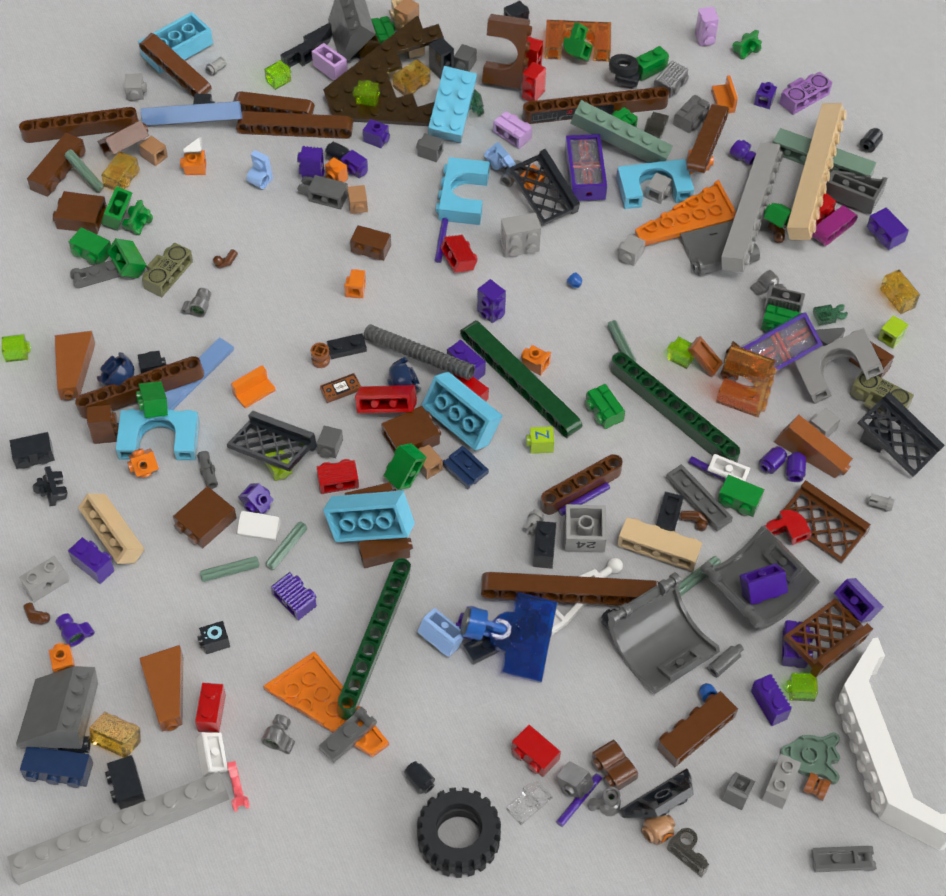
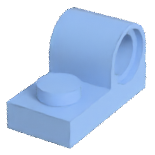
[484,142,516,170]
[246,150,273,189]

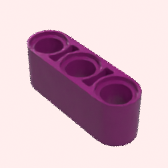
[812,205,858,246]

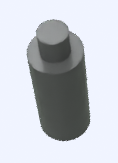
[707,644,744,678]

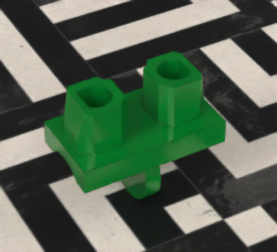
[732,30,762,59]
[122,200,153,235]

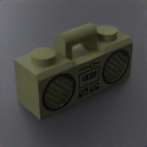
[142,243,193,298]
[850,371,914,414]

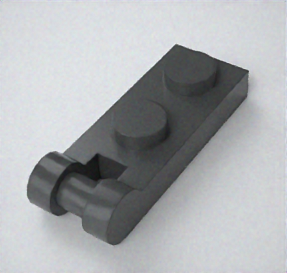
[70,260,122,289]
[319,707,377,763]
[811,846,877,872]

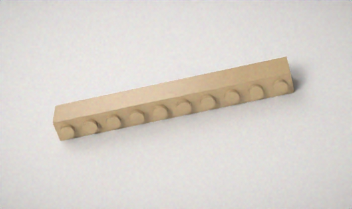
[787,103,847,240]

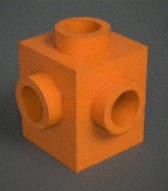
[127,448,159,478]

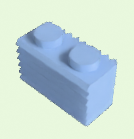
[417,608,464,657]

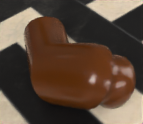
[768,222,785,243]
[213,249,238,268]
[681,511,708,531]
[23,602,50,625]

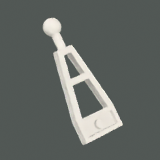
[526,558,623,636]

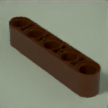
[139,33,212,97]
[233,91,315,114]
[541,454,623,515]

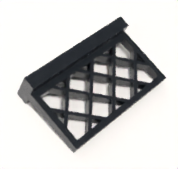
[509,148,580,226]
[857,392,945,477]
[227,410,317,472]

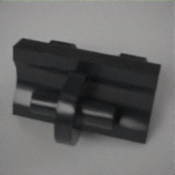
[32,466,68,506]

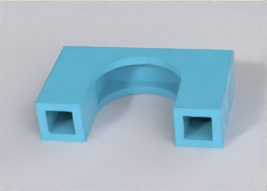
[436,157,490,225]
[616,159,694,209]
[116,409,200,461]

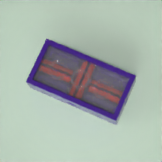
[565,134,607,201]
[736,312,823,381]

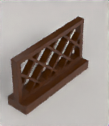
[777,480,871,564]
[783,599,873,678]

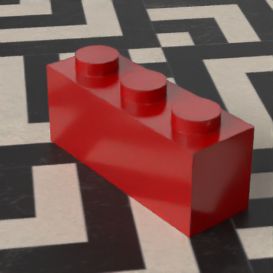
[355,385,417,413]

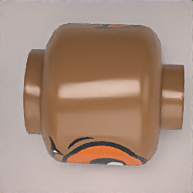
[642,814,675,845]

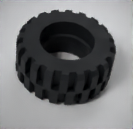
[417,787,501,878]

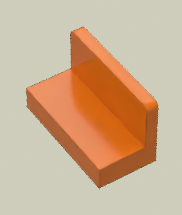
[711,75,738,113]
[231,365,276,408]

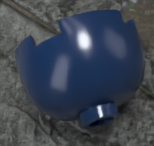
[97,352,135,386]
[387,357,421,392]

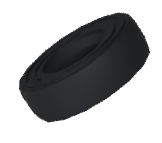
[609,54,639,77]

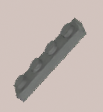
[666,464,733,531]

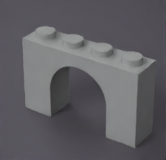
[795,328,884,404]

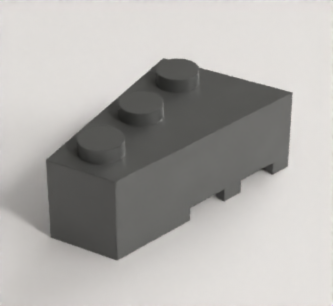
[826,170,888,215]

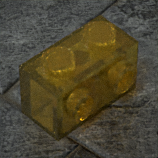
[392,59,431,96]
[101,152,140,190]
[880,269,920,314]
[89,711,141,758]

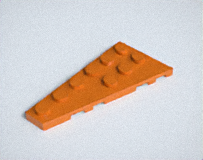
[635,180,736,246]
[263,651,389,757]

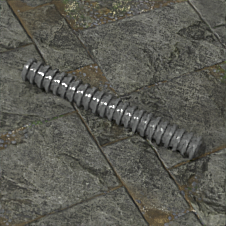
[364,324,475,380]

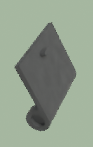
[680,220,760,275]

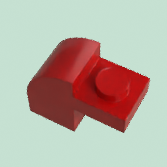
[764,510,811,545]

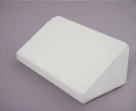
[183,136,203,153]
[707,454,750,481]
[237,511,280,541]
[196,732,228,777]

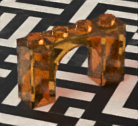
[545,19,611,62]
[716,345,777,418]

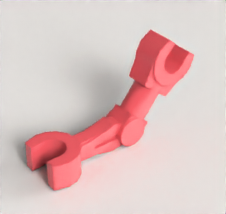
[227,761,250,812]

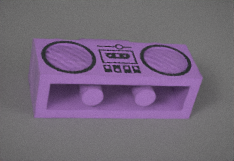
[779,72,833,115]

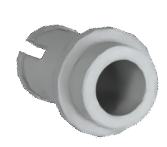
[205,57,227,76]
[868,493,895,511]
[522,509,544,535]

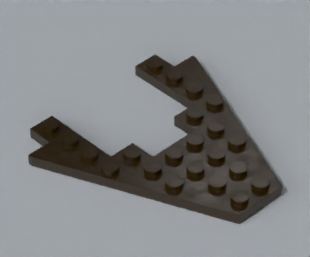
[323,16,471,126]

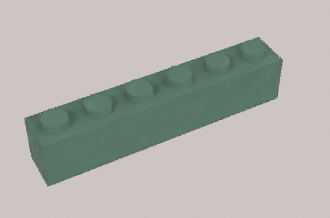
[570,100,673,163]
[773,128,877,177]

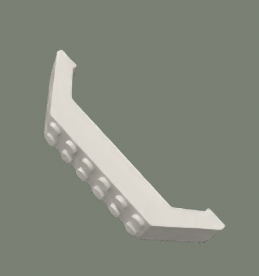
[835,637,946,851]

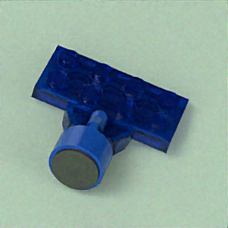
[460,592,557,683]

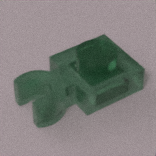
[471,89,484,116]
[813,304,848,326]

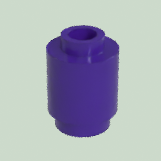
[759,446,787,474]
[786,452,806,482]

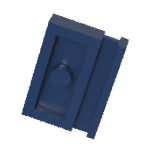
[443,446,489,489]

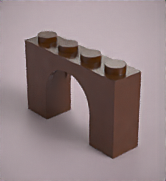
[482,14,532,89]
[345,482,413,569]

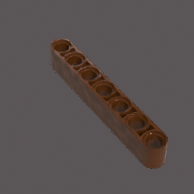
[687,104,729,173]
[19,107,138,143]
[236,111,354,139]
[75,356,204,419]

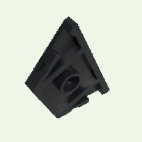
[619,768,694,818]

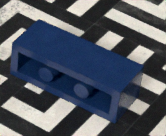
[20,747,93,788]

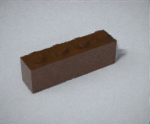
[27,133,86,197]
[657,691,738,768]

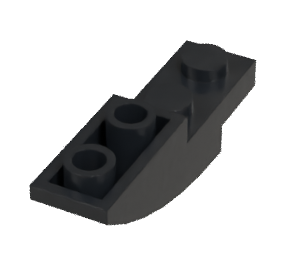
[280,22,332,70]

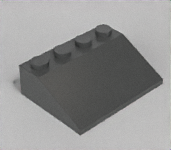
[328,0,376,62]
[16,666,98,749]

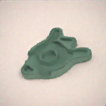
[781,732,840,784]

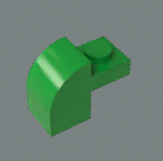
[563,22,593,62]

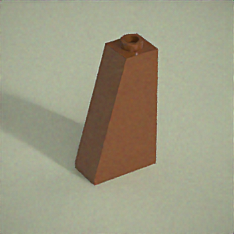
[55,331,95,400]
[774,414,853,478]
[139,645,184,732]

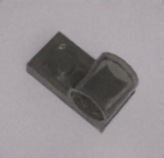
[644,112,669,139]
[667,828,709,878]

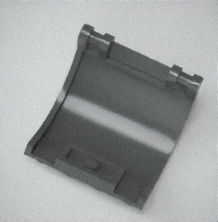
[700,526,820,630]
[608,572,720,694]

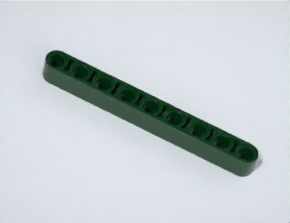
[460,320,583,438]
[610,352,740,463]
[337,558,411,720]

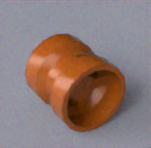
[310,343,330,368]
[803,772,831,801]

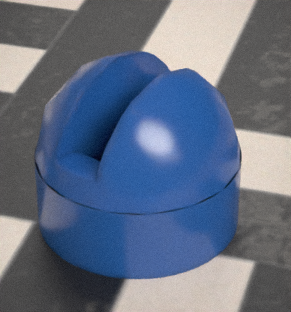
[567,272,582,288]
[699,683,717,701]

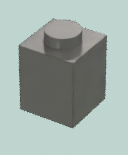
[454,44,477,72]
[416,133,443,162]
[317,425,343,459]

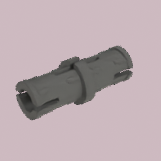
[197,451,218,489]

